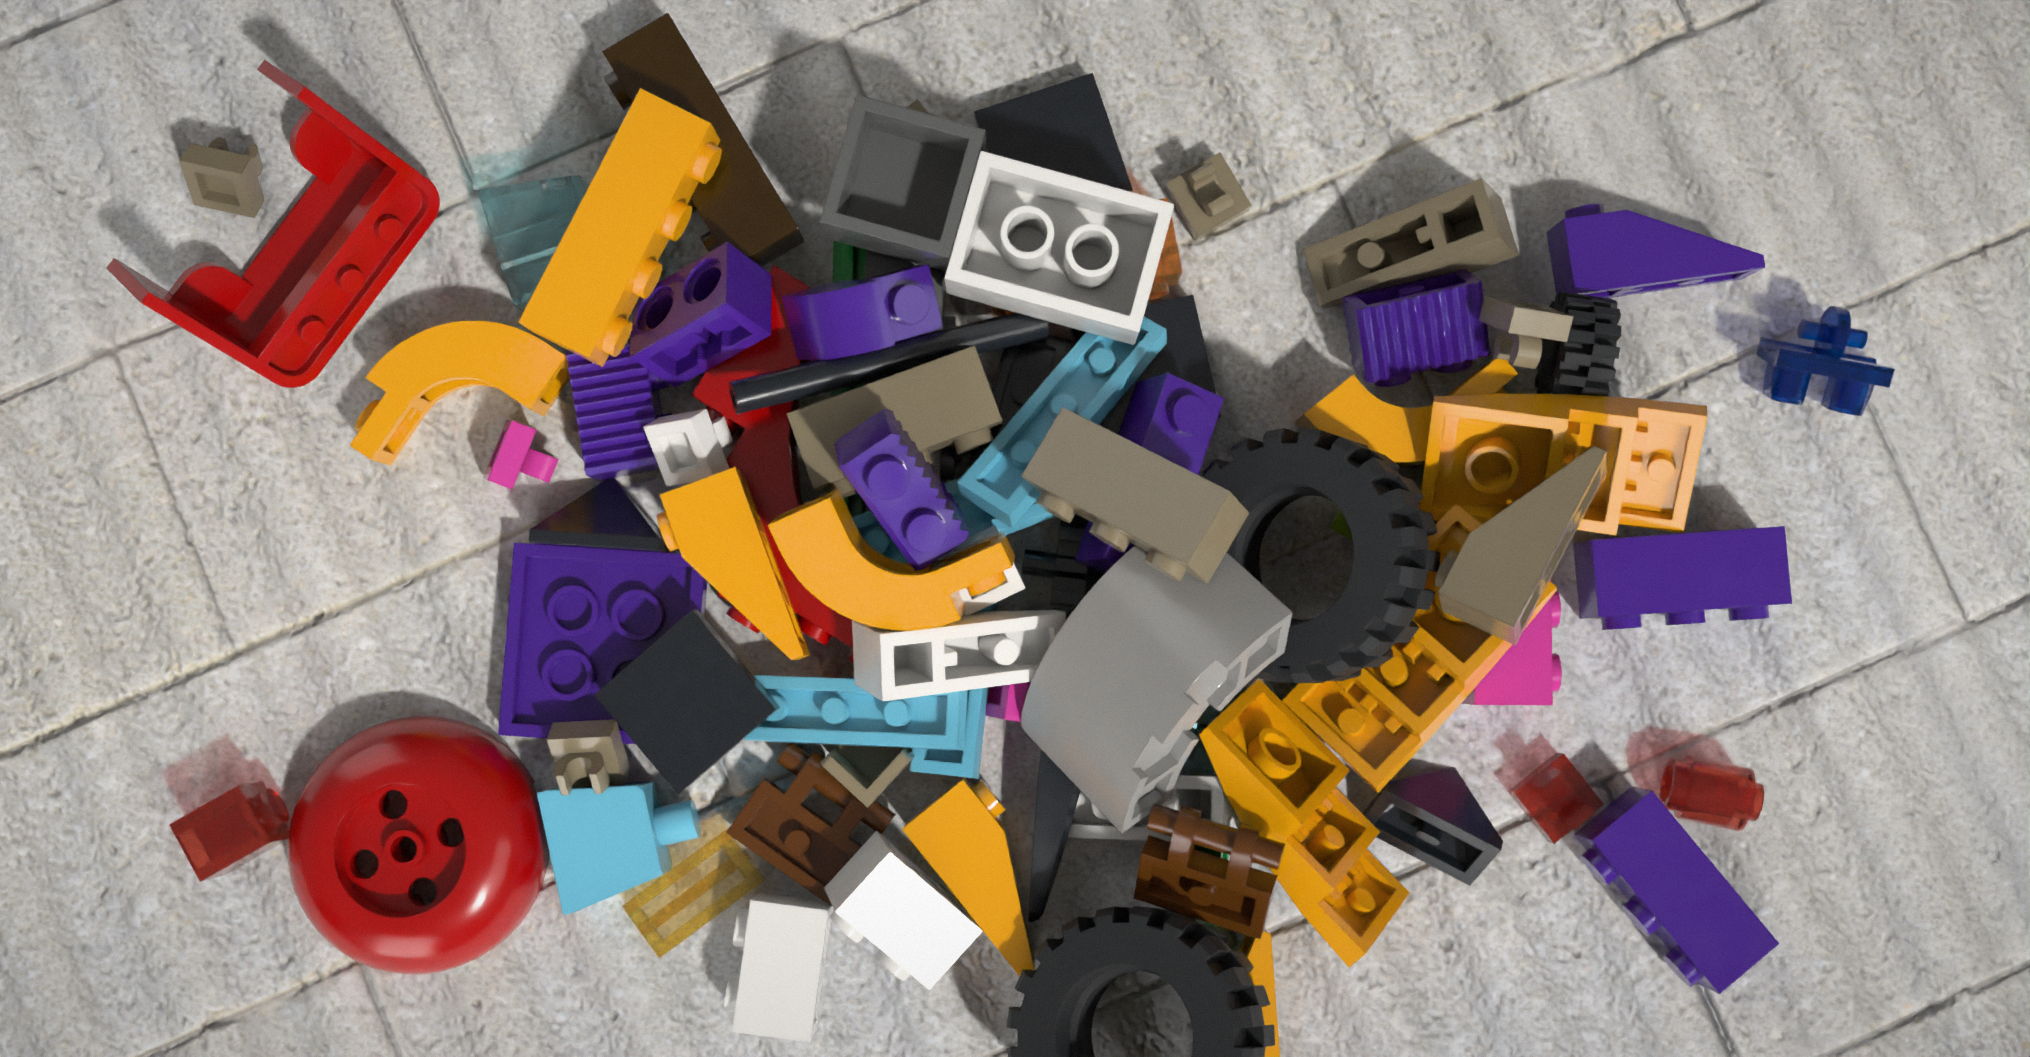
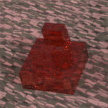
[1508,752,1604,844]

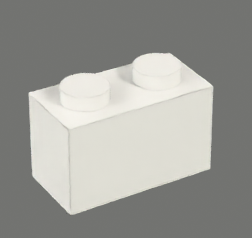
[824,831,983,990]
[724,892,833,1042]

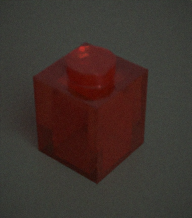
[169,781,289,882]

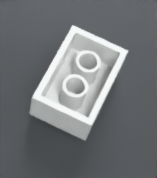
[944,151,1175,345]

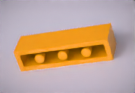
[518,88,722,367]

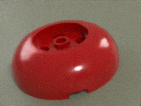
[288,716,549,974]

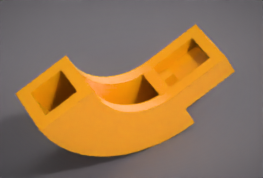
[1295,358,1518,468]

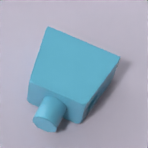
[537,781,701,915]

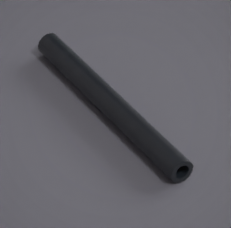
[728,312,1049,414]

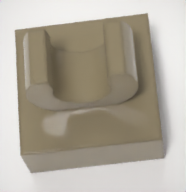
[179,137,265,218]
[1164,152,1252,242]
[1479,295,1574,369]
[547,719,630,796]

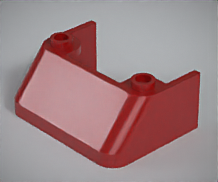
[106,59,440,388]

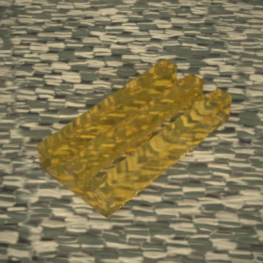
[622,828,766,958]

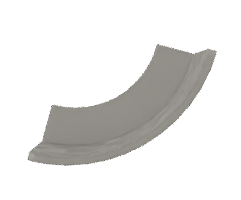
[1021,545,1293,833]

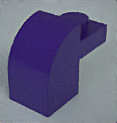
[782,264,943,361]

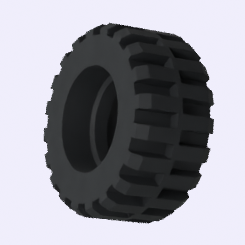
[1203,428,1440,683]
[1006,906,1275,1057]

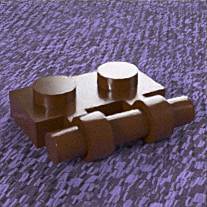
[726,743,896,907]
[1133,803,1285,939]

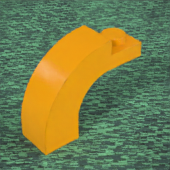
[349,321,570,466]
[768,489,1015,631]

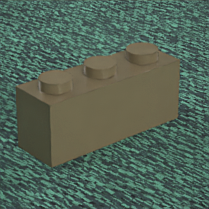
[787,346,1003,498]
[1021,407,1249,584]

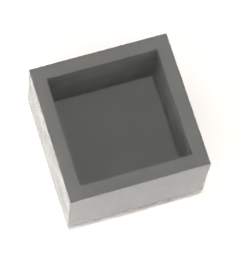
[819,94,987,272]

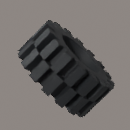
[1535,292,1622,396]

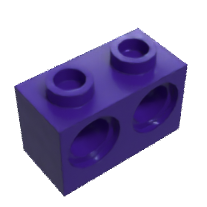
[629,242,772,388]

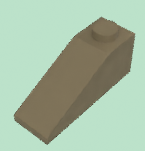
[1303,178,1519,309]
[1434,446,1607,646]

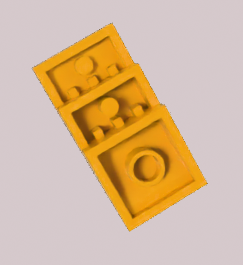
[1419,393,1708,535]
[1282,503,1557,793]
[1199,678,1410,968]

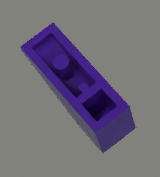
[1546,204,1766,298]

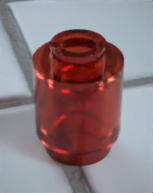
[1659,755,1764,831]

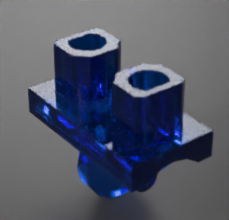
[1756,306,1895,416]

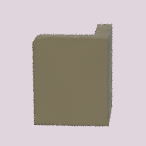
[820,745,915,808]

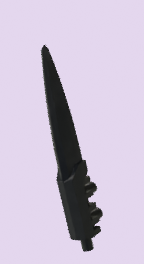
[1022,514,1105,922]

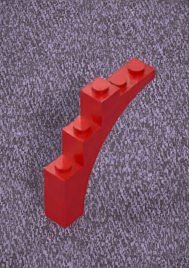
[691,265,854,664]

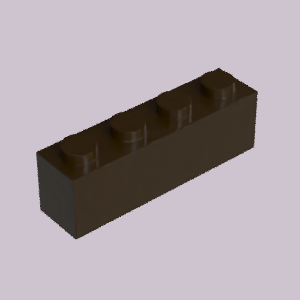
[602,13,805,267]

